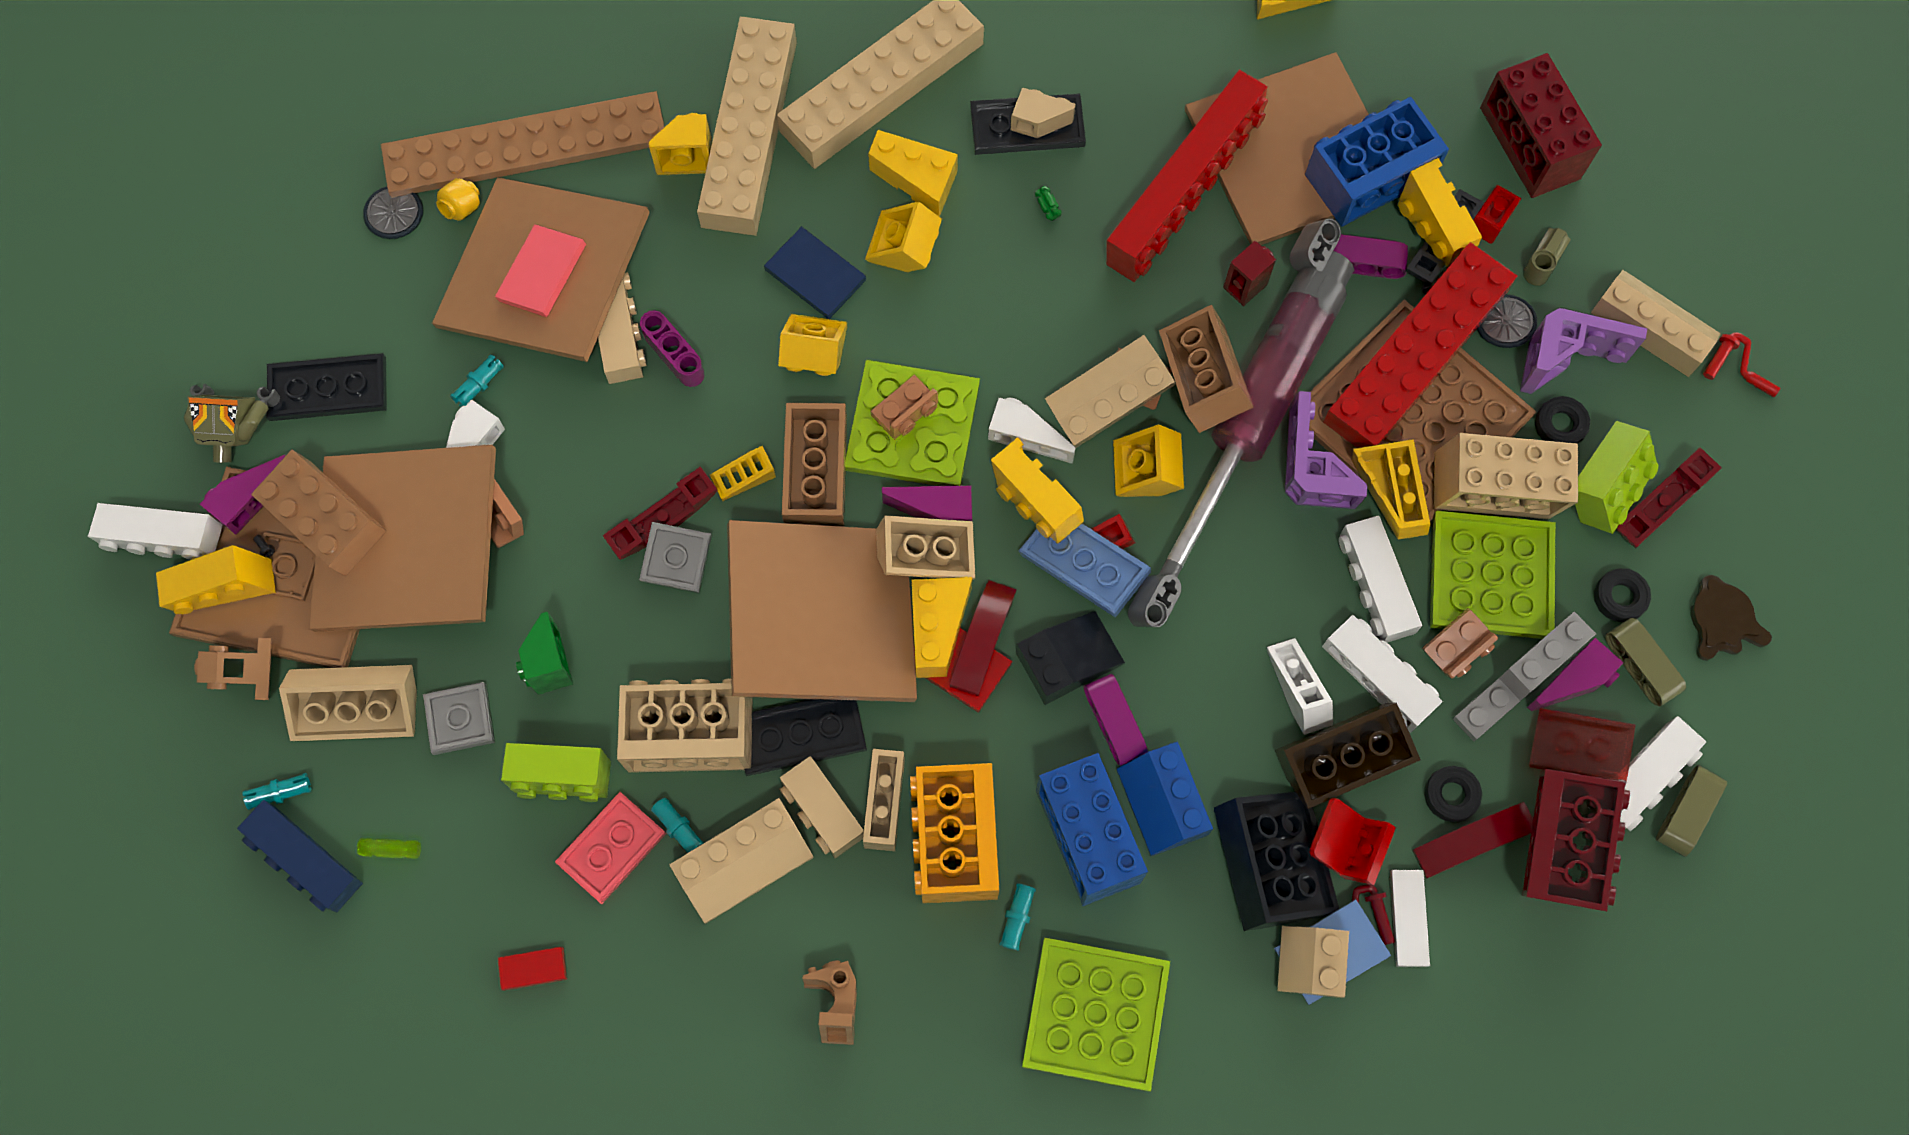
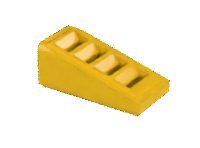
[710,446,776,501]

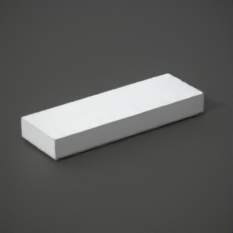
[1390,870,1430,967]

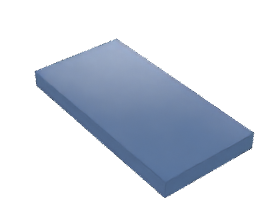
[1019,524,1151,617]

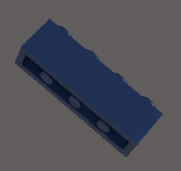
[237,800,363,913]

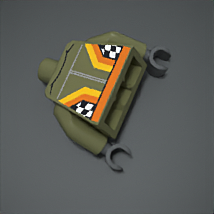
[184,384,280,463]

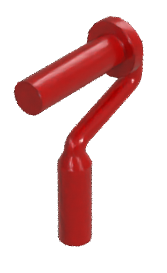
[1703,332,1781,398]

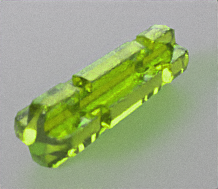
[357,838,421,859]

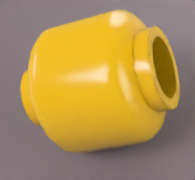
[436,178,480,221]

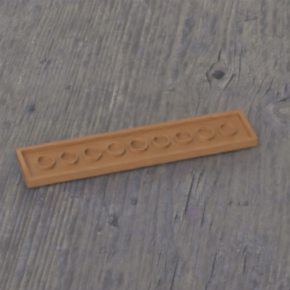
[381,91,664,198]

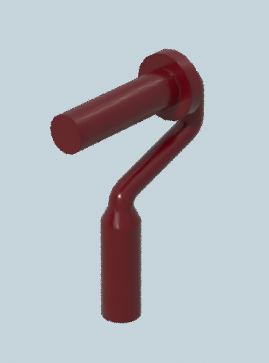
[1352,884,1395,945]

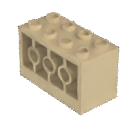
[1434,433,1578,519]
[617,679,753,772]

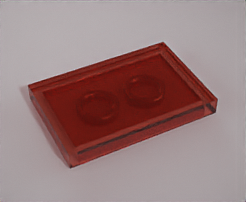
[1529,708,1636,783]

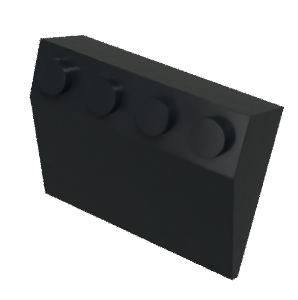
[1214,792,1339,931]

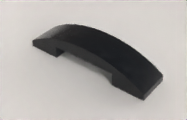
[1406,189,1484,286]

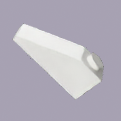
[988,398,1076,463]
[446,400,505,448]
[1267,638,1333,735]

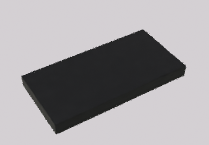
[970,93,1086,155]
[266,353,387,421]
[744,699,867,776]

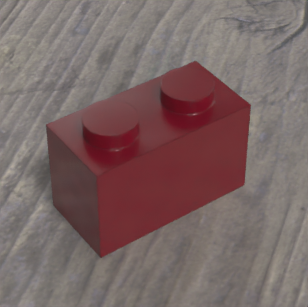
[1223,241,1276,307]

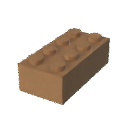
[1159,304,1253,433]
[782,403,847,527]
[251,449,386,576]

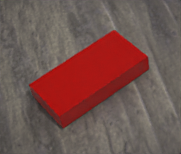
[498,947,567,991]

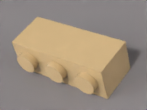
[863,749,905,851]
[779,756,864,858]

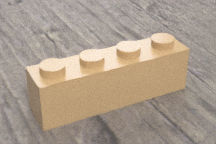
[598,272,647,384]

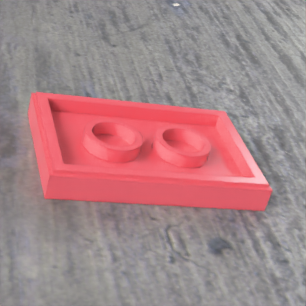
[495,224,586,317]
[555,792,667,904]

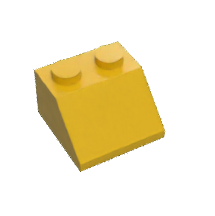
[649,113,712,175]
[865,201,942,272]
[778,314,847,376]
[1113,424,1184,497]

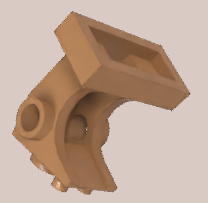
[194,638,272,700]
[802,960,857,1045]

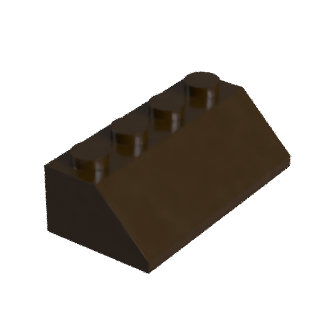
[1275,702,1421,809]

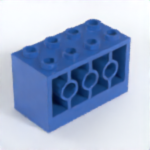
[1305,96,1449,227]
[1036,753,1148,906]

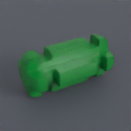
[1035,186,1062,221]

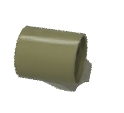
[1523,228,1571,286]

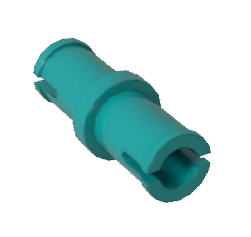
[450,354,504,407]
[242,773,312,810]
[651,798,704,853]
[999,883,1036,951]

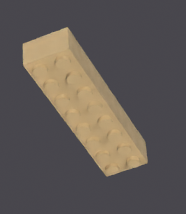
[777,0,984,169]
[697,16,797,236]

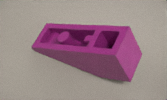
[199,455,285,535]
[882,486,972,521]
[1527,638,1623,712]

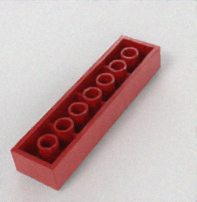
[1106,69,1268,283]
[1323,242,1517,448]

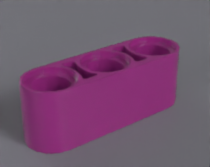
[1333,234,1408,279]
[640,310,705,387]
[1083,674,1148,766]

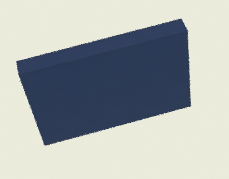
[764,226,866,319]

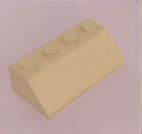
[1591,270,1721,377]
[1045,335,1176,448]
[279,665,417,741]
[669,798,814,924]

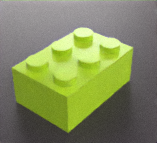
[1575,421,1659,534]
[501,743,611,802]

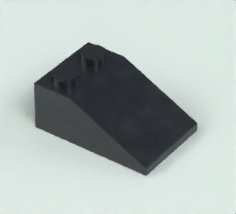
[1016,611,1125,705]

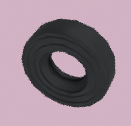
[1535,396,1590,444]
[1594,568,1651,622]
[1424,766,1482,822]

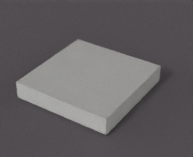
[639,522,712,593]
[423,682,495,755]

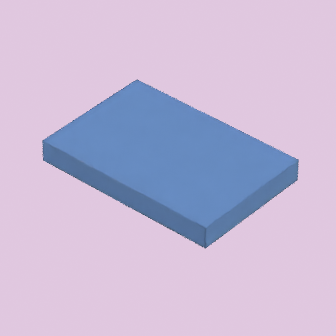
[1274,900,1391,1005]

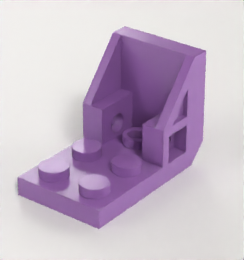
[1520,308,1647,394]
[1285,391,1367,509]

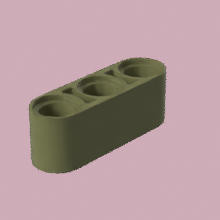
[1605,618,1686,707]
[1656,765,1727,857]

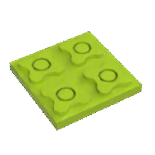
[845,360,980,486]
[1430,511,1556,639]
[1022,937,1171,1092]

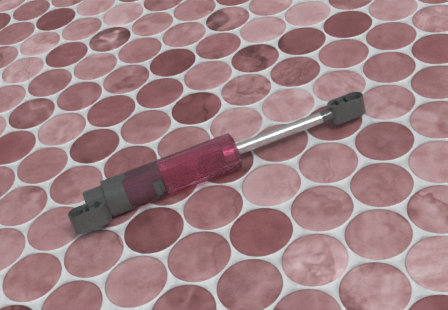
[1128,218,1354,627]

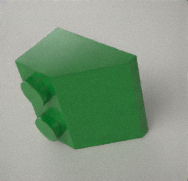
[516,612,573,695]

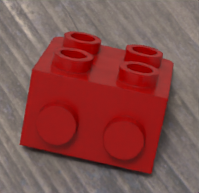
[1310,798,1396,885]

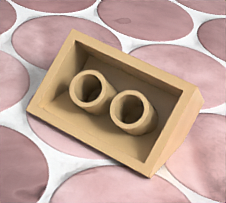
[876,516,975,580]

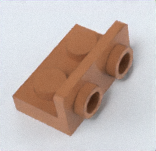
[871,375,938,440]
[491,479,524,548]
[1422,608,1498,679]

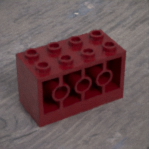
[1480,53,1602,198]
[1522,769,1630,912]

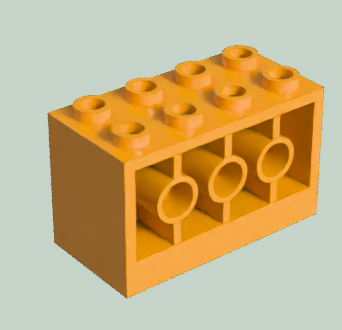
[910,763,999,903]

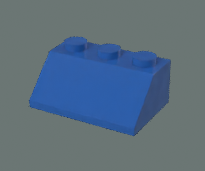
[1117,741,1213,856]

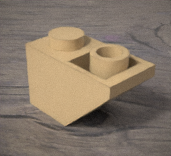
[1011,88,1076,138]

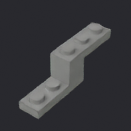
[1453,611,1596,742]

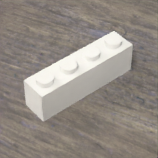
[88,503,223,560]
[1339,516,1422,642]
[1322,615,1443,733]
[1588,716,1706,831]

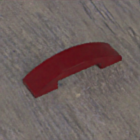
[1616,447,1722,549]
[602,466,718,560]
[949,580,1017,696]
[1412,802,1533,879]

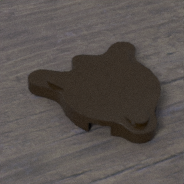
[1691,575,1772,661]

